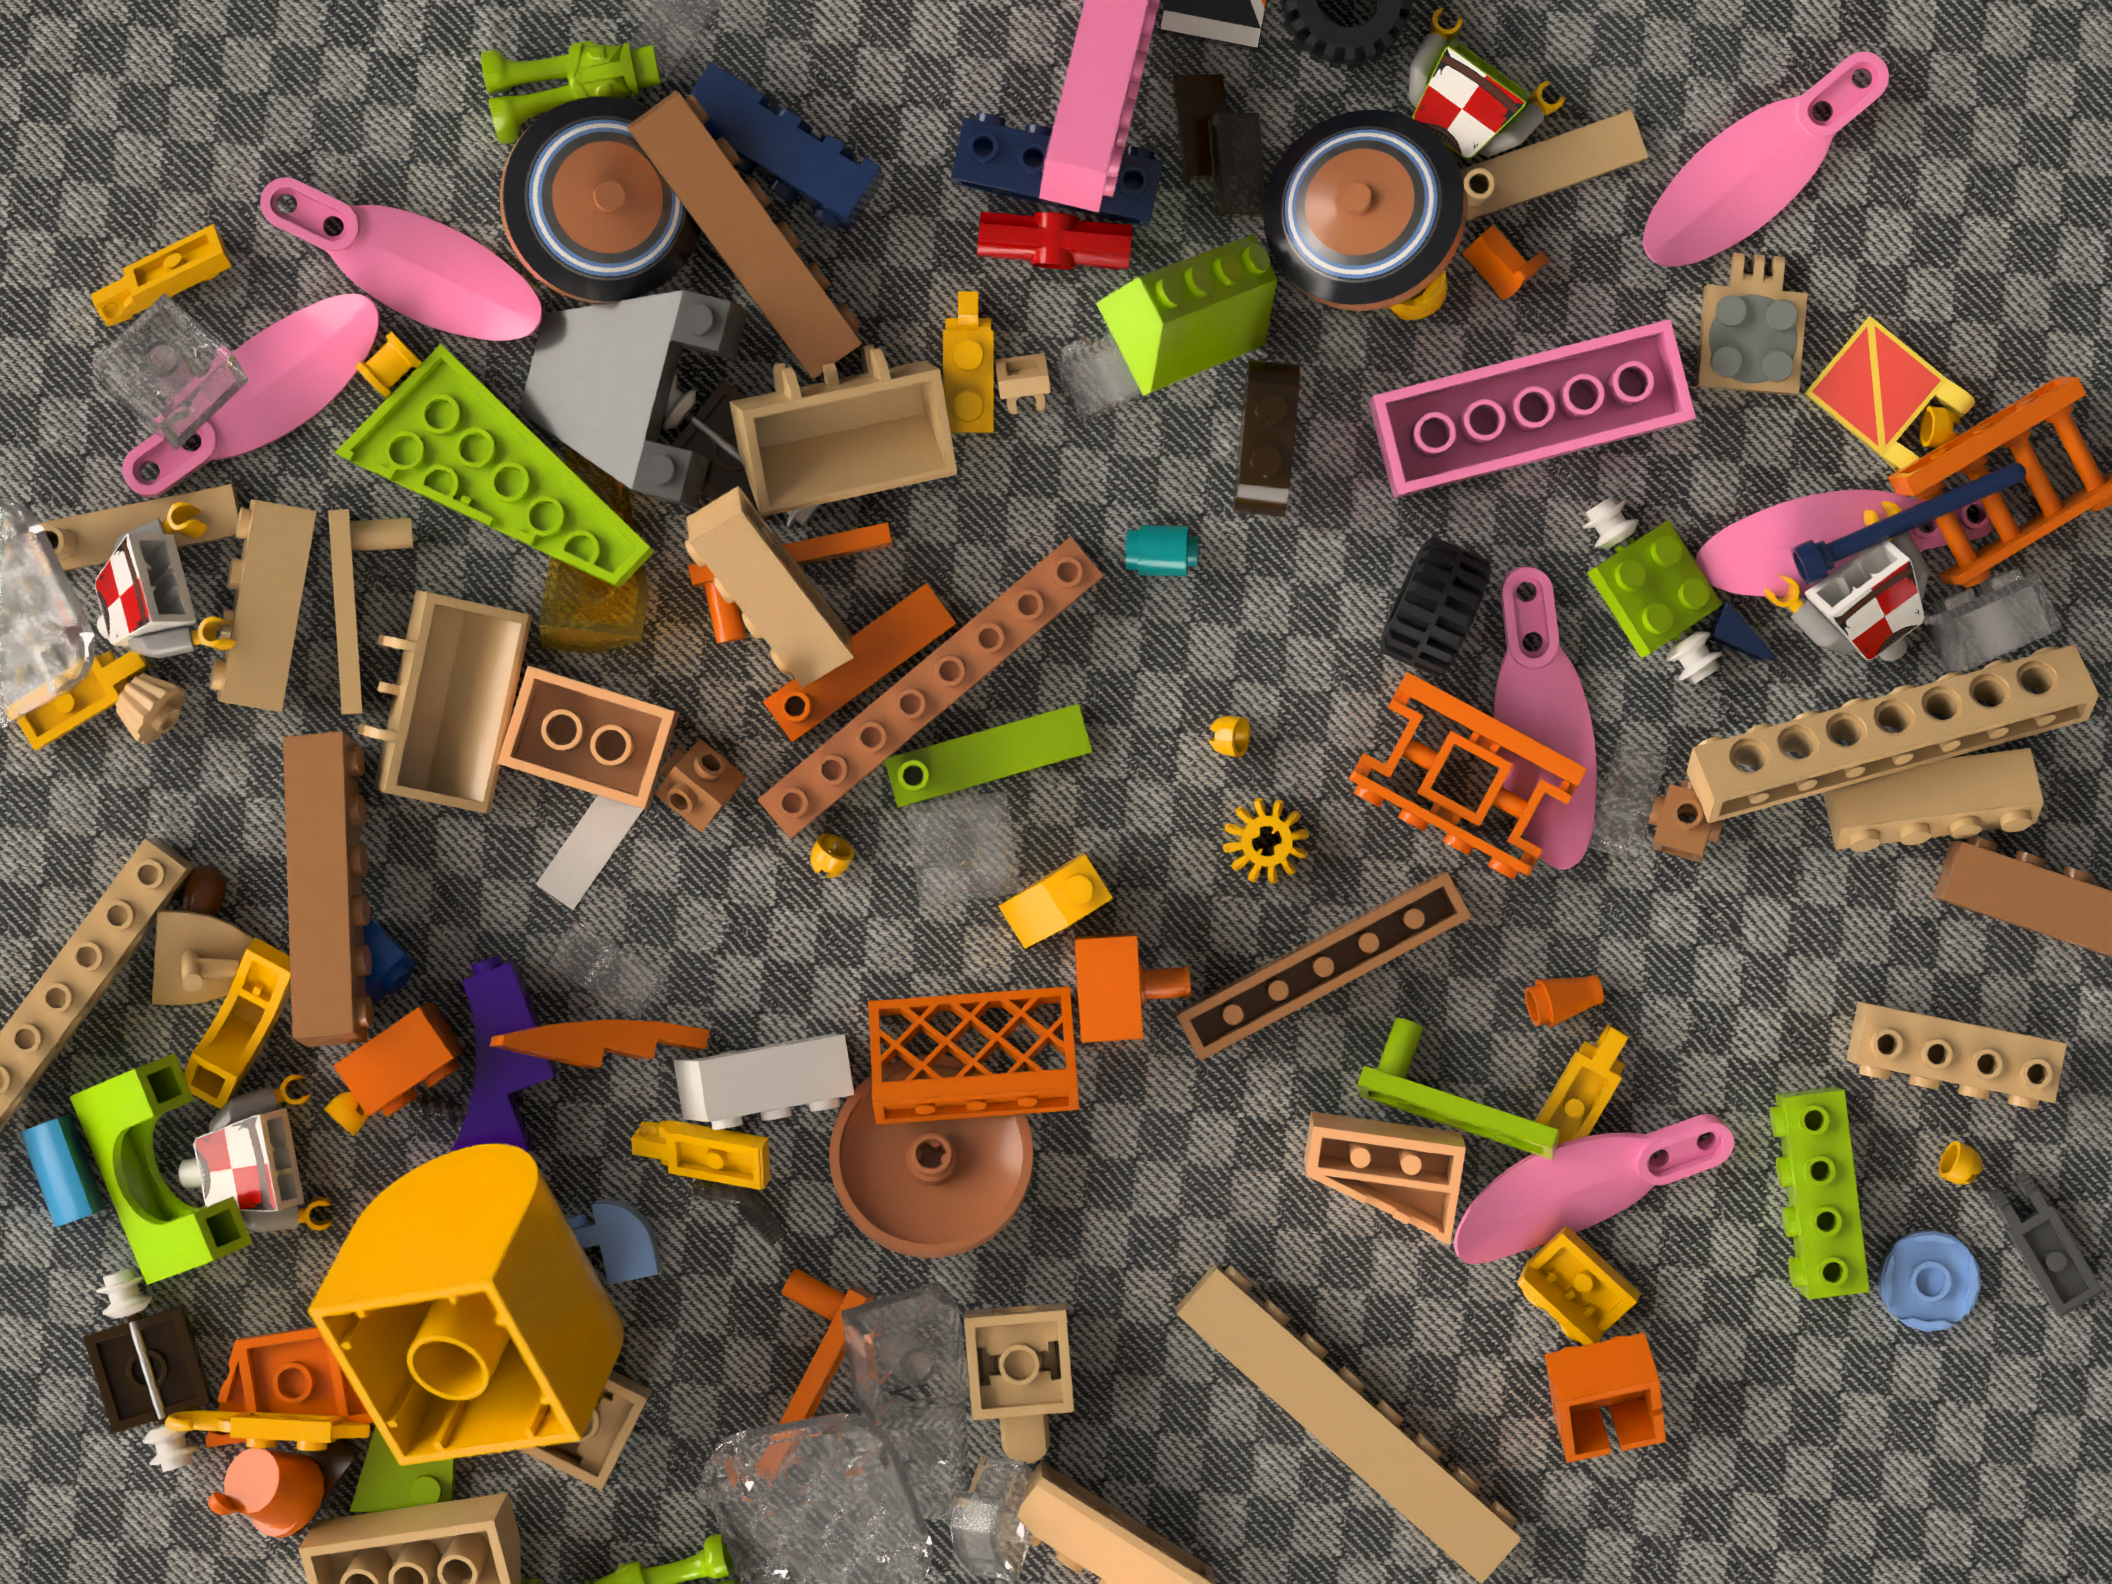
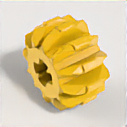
[1223,798,1309,884]

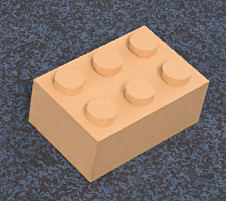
[497,666,680,809]

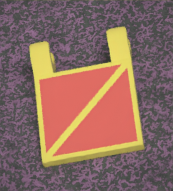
[1804,316,1975,472]

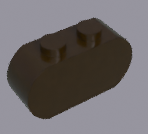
[1233,360,1300,517]

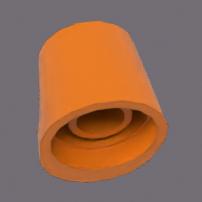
[207,1448,324,1538]

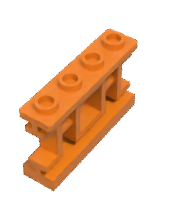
[1349,672,1587,880]

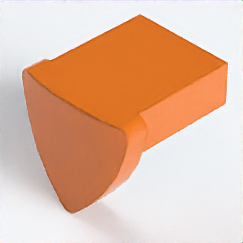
[1462,224,1551,301]

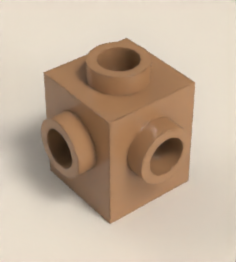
[654,739,747,833]
[1648,780,1725,863]

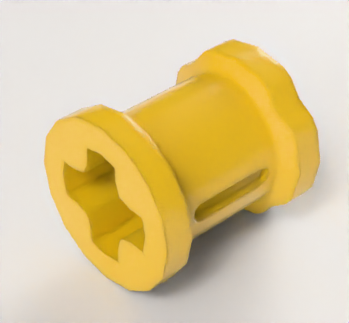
[355,331,422,399]

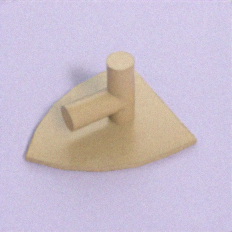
[152,910,254,1005]

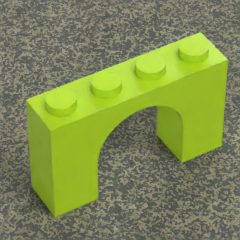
[70,1053,253,1285]

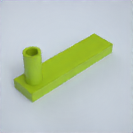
[884,703,1093,808]
[1357,1018,1559,1160]

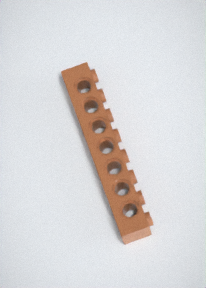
[757,537,1104,839]

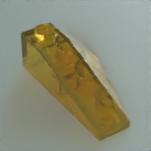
[539,446,649,654]

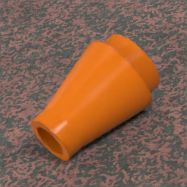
[1525,974,1604,1028]

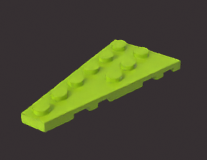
[335,344,655,588]

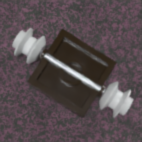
[663,374,820,527]
[83,1268,214,1472]

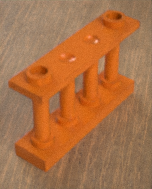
[1888,376,2112,588]

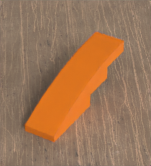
[490,1019,710,1069]

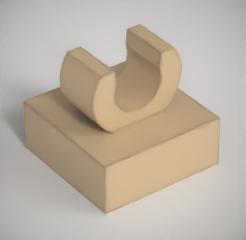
[995,353,1051,414]

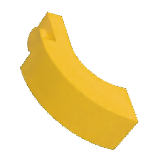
[184,937,291,1109]

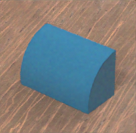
[20,1113,106,1227]

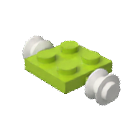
[1582,497,1723,684]

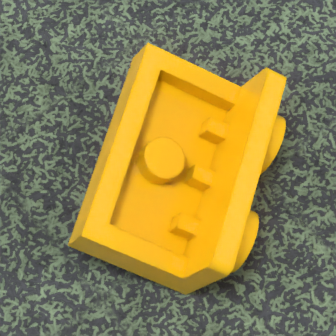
[1517,1225,1641,1345]

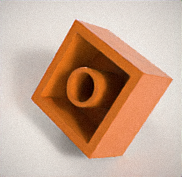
[1074,932,1191,1043]

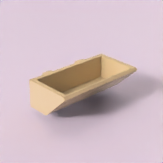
[729,344,957,517]
[357,590,533,814]

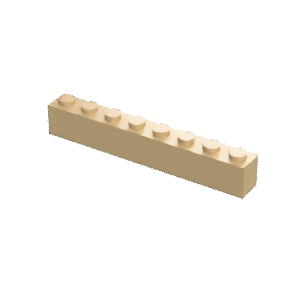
[1175,1263,1522,1584]

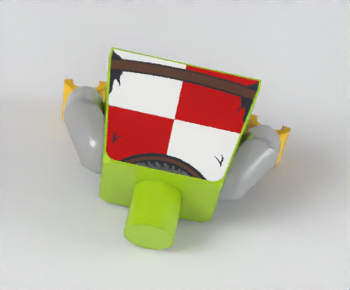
[1408,8,1565,160]

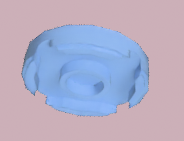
[1877,1229,1981,1332]

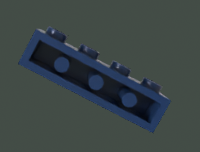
[951,113,1163,228]

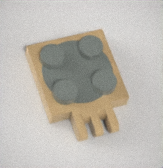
[1695,252,1808,396]

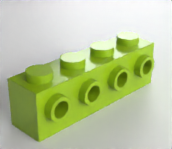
[1770,1086,1870,1300]

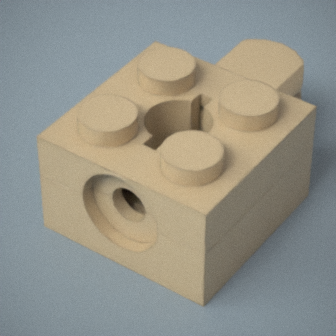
[964,1302,1074,1464]
[518,1370,652,1491]

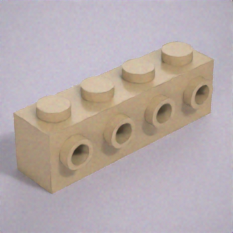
[685,487,854,688]
[210,499,317,712]
[1823,748,2044,852]
[1846,1001,2067,1110]

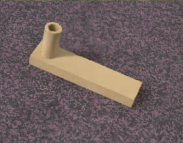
[1460,110,1649,223]
[32,484,240,575]
[328,509,413,716]

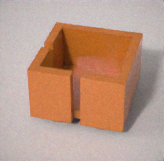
[333,1002,467,1117]
[1545,1332,1666,1463]

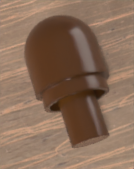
[181,865,227,917]

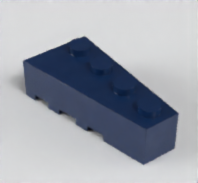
[690,62,884,231]

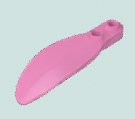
[1643,52,1889,267]
[260,177,543,341]
[122,293,380,498]
[1695,489,1994,597]
[1493,566,1597,870]
[1454,1114,1734,1264]

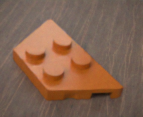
[205,1326,374,1448]

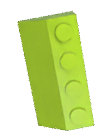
[1096,233,1278,396]

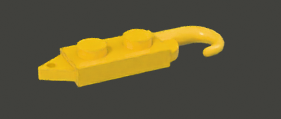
[165,1410,370,1451]

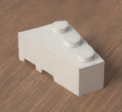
[673,1034,855,1130]

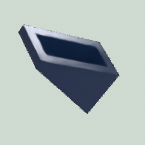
[1708,601,1774,663]

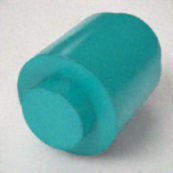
[1126,525,1199,577]

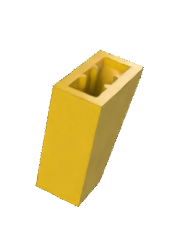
[998,852,1113,948]

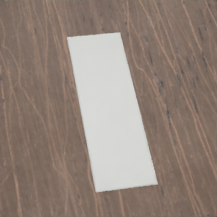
[536,790,657,910]

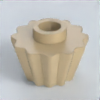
[115,673,186,745]

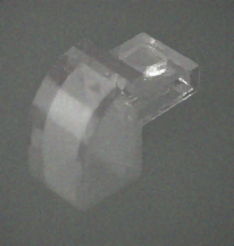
[951,1456,1033,1581]

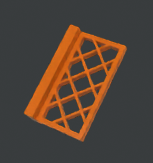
[868,986,1079,1125]

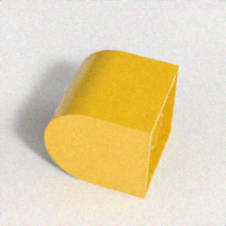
[308,1144,624,1466]

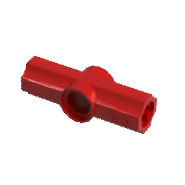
[977,212,1132,270]

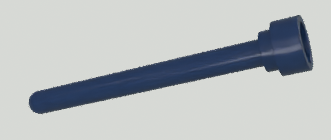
[1791,463,2026,585]

